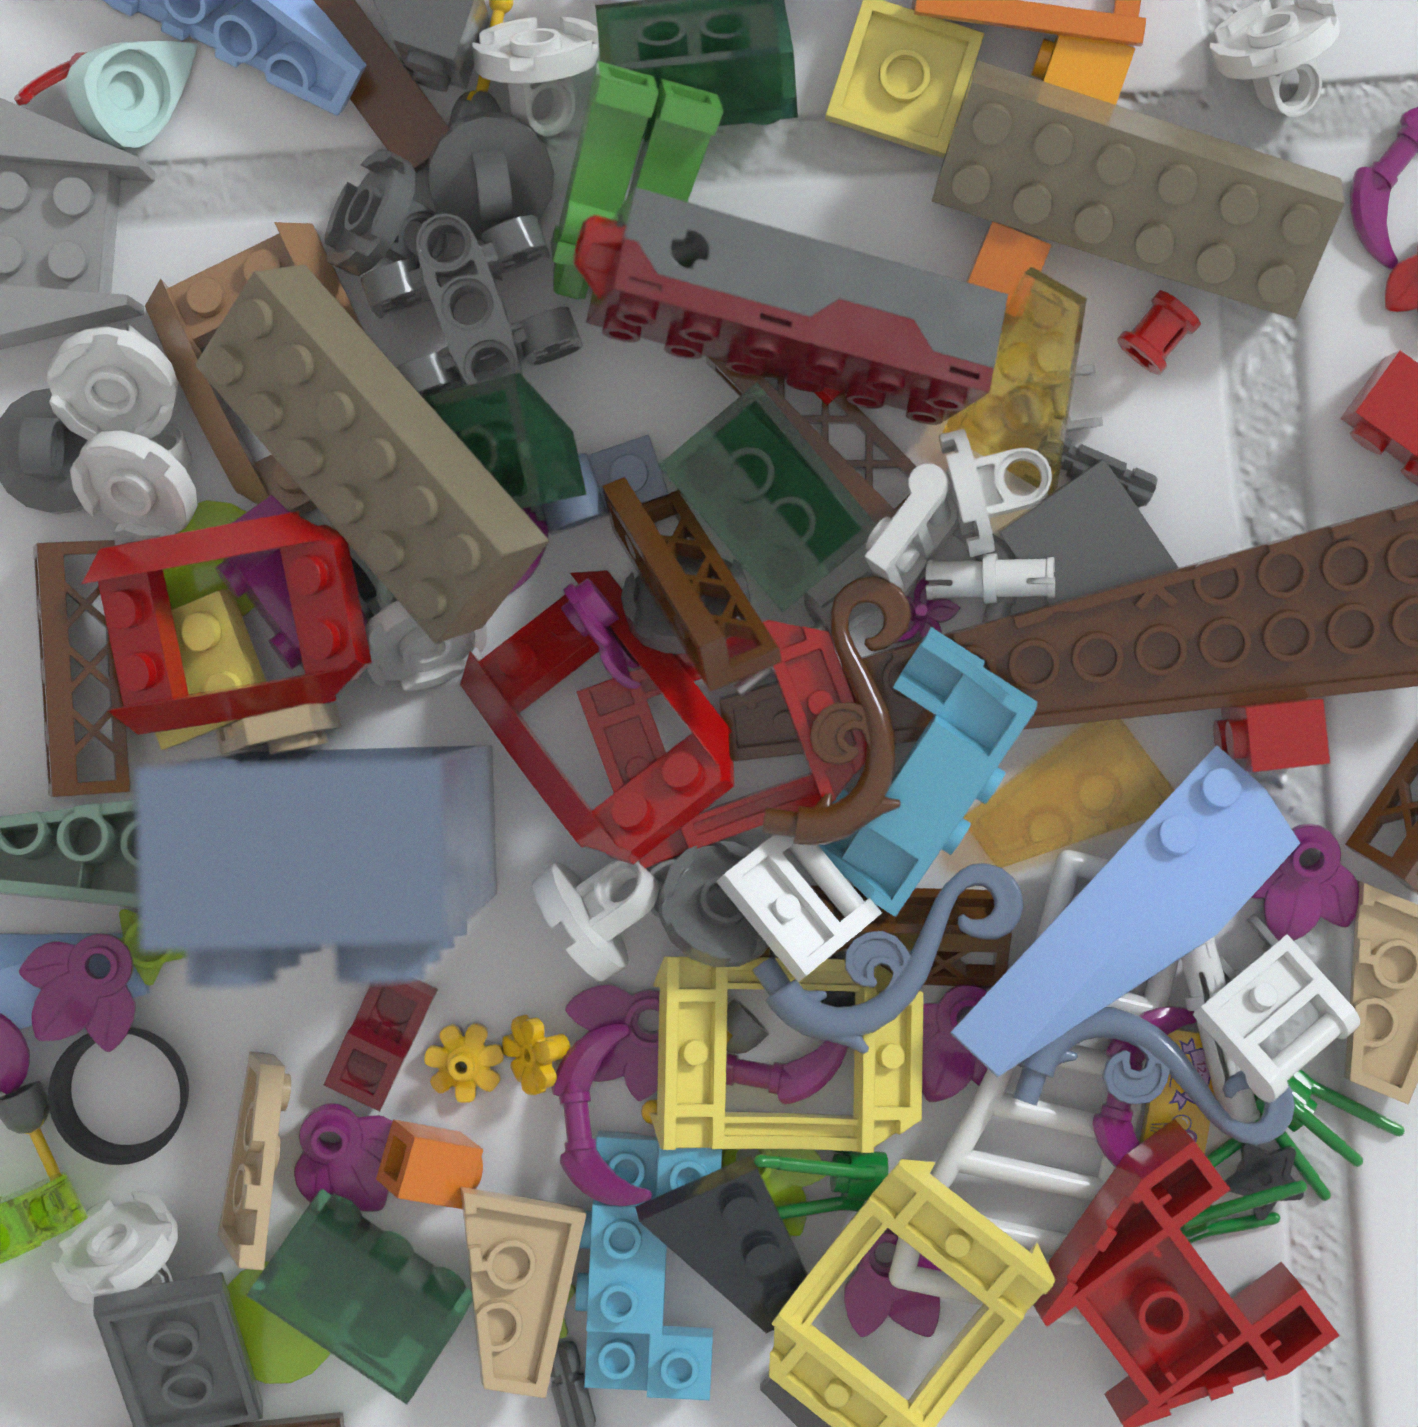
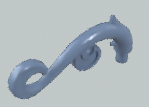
[752,863,1024,1054]
[1013,1007,1295,1145]

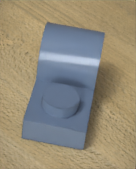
[530,434,669,535]

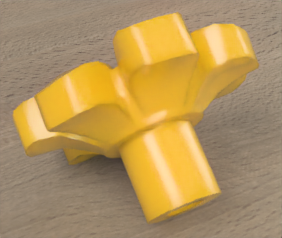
[502,1015,570,1095]
[424,1023,505,1103]

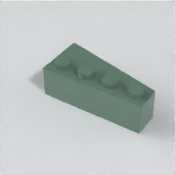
[0,799,140,909]

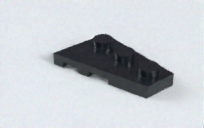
[635,1155,808,1333]

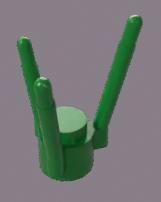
[1254,1069,1405,1201]
[1179,1138,1307,1244]
[754,1150,889,1219]

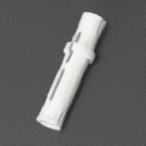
[1181,936,1261,1123]

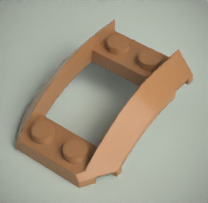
[145,222,365,516]

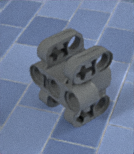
[361,213,583,405]

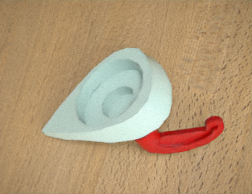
[14,40,198,150]

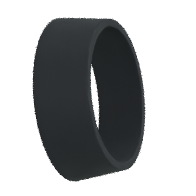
[48,1028,189,1165]

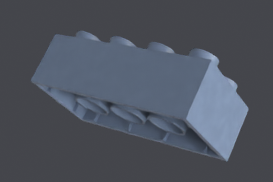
[136,745,497,987]

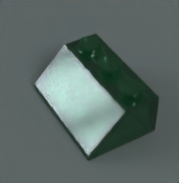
[595,0,798,139]
[423,373,587,509]
[659,382,876,614]
[247,1188,472,1405]

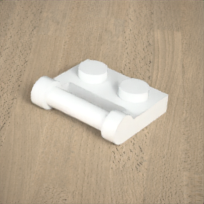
[865,464,959,596]
[716,835,882,982]
[1193,934,1360,1103]

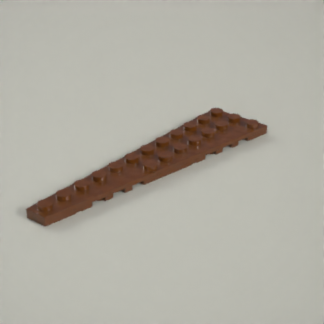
[719,500,1418,761]

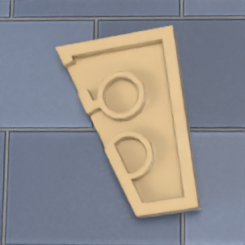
[216,703,342,755]
[1344,881,1418,1105]
[218,1052,291,1270]
[460,1187,586,1399]

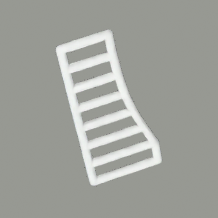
[889,850,1179,1325]

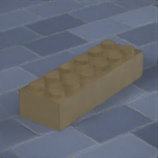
[931,60,1345,320]
[195,265,549,644]

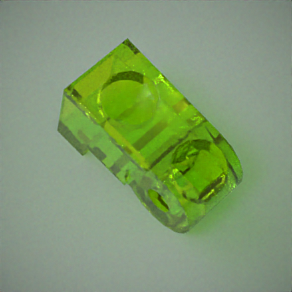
[0,1171,88,1264]

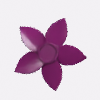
[894,576,961,644]

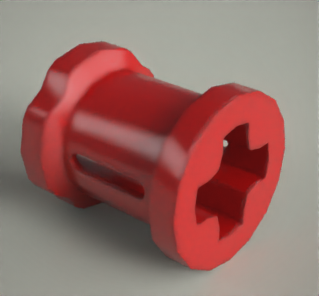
[1117,290,1201,375]

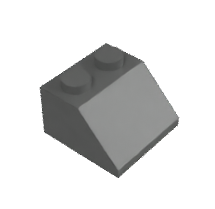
[373,0,490,92]

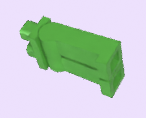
[550,61,723,300]

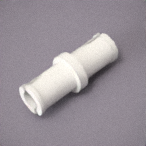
[926,554,1055,604]

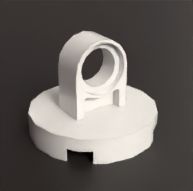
[1210,0,1341,117]
[472,16,600,136]
[47,323,179,440]
[70,423,198,542]
[938,429,1052,557]
[365,580,487,691]
[532,860,659,981]
[52,1191,178,1304]

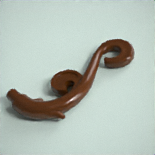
[762,576,911,845]

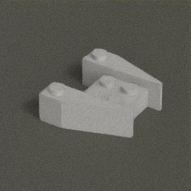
[0,98,155,350]

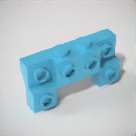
[819,627,1037,917]
[575,1131,722,1401]

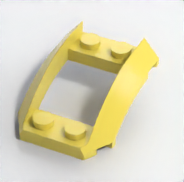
[650,956,924,1153]
[769,1159,1055,1427]

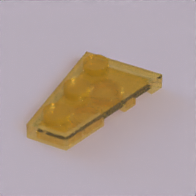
[943,266,1087,495]
[963,719,1175,868]

